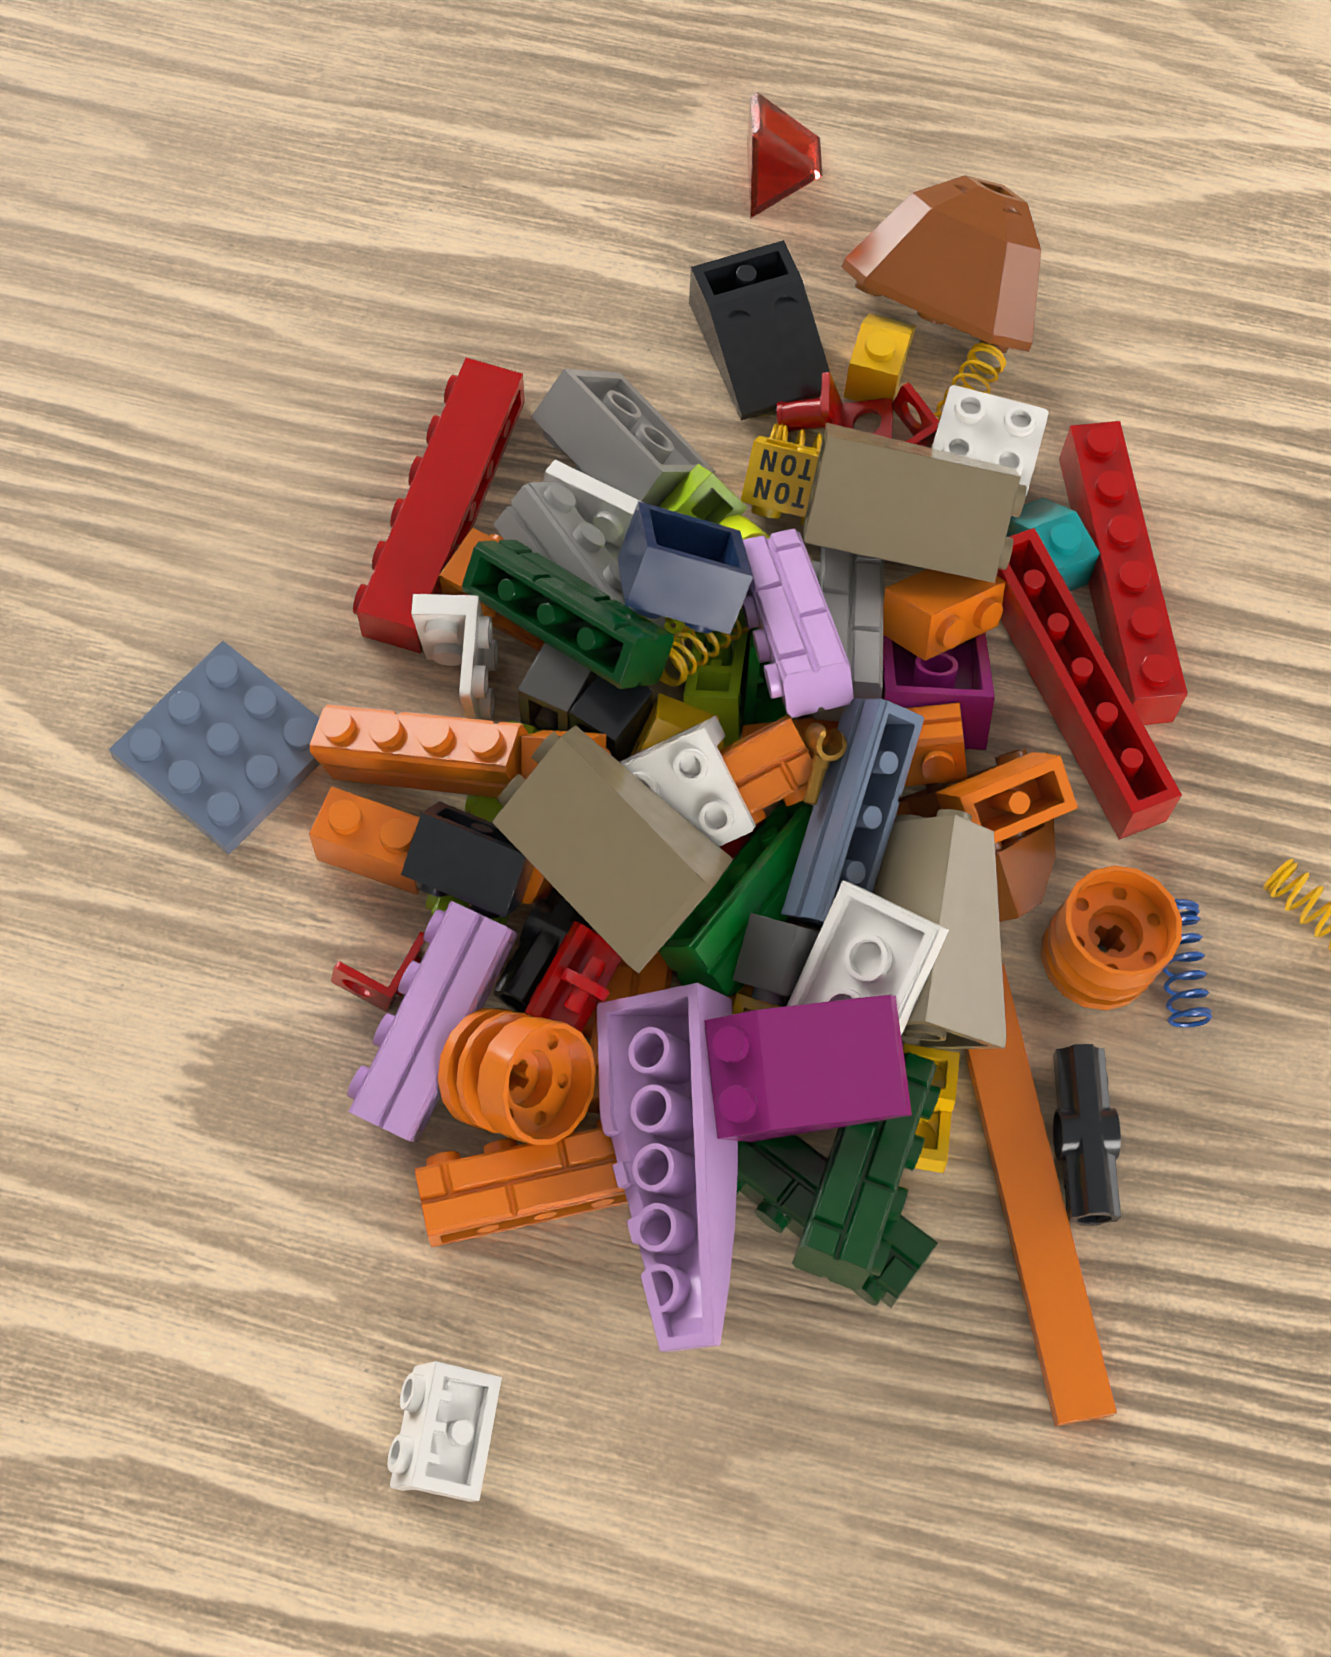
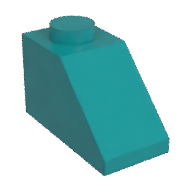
[1006,497,1100,591]

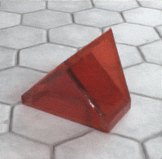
[747,92,823,219]

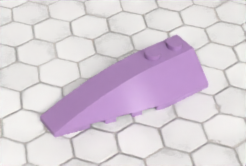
[597,983,738,1352]

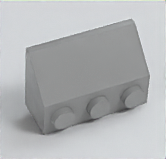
[531,369,716,507]

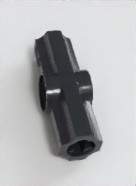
[493,888,592,1015]
[1053,1044,1121,1226]

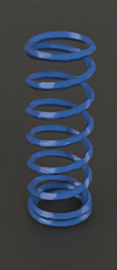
[1162,899,1212,1028]

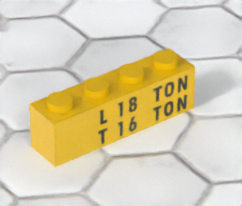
[740,435,820,525]

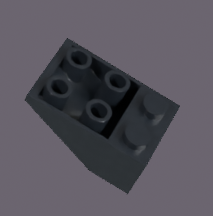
[689,240,830,421]

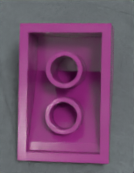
[881,632,995,750]
[704,994,912,1142]

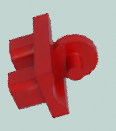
[524,921,622,1032]

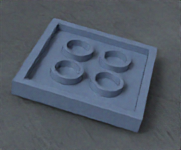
[109,641,320,855]

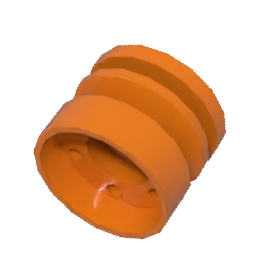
[1041,865,1182,1011]
[438,1008,596,1145]

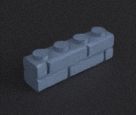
[781,698,924,929]

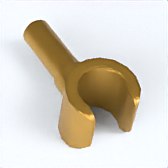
[803,722,847,806]

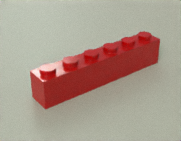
[353,357,525,654]
[1059,421,1188,725]
[996,528,1182,840]

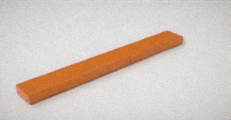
[964,964,1117,1427]

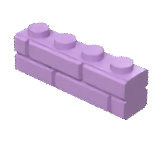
[742,528,854,718]
[347,901,518,1142]

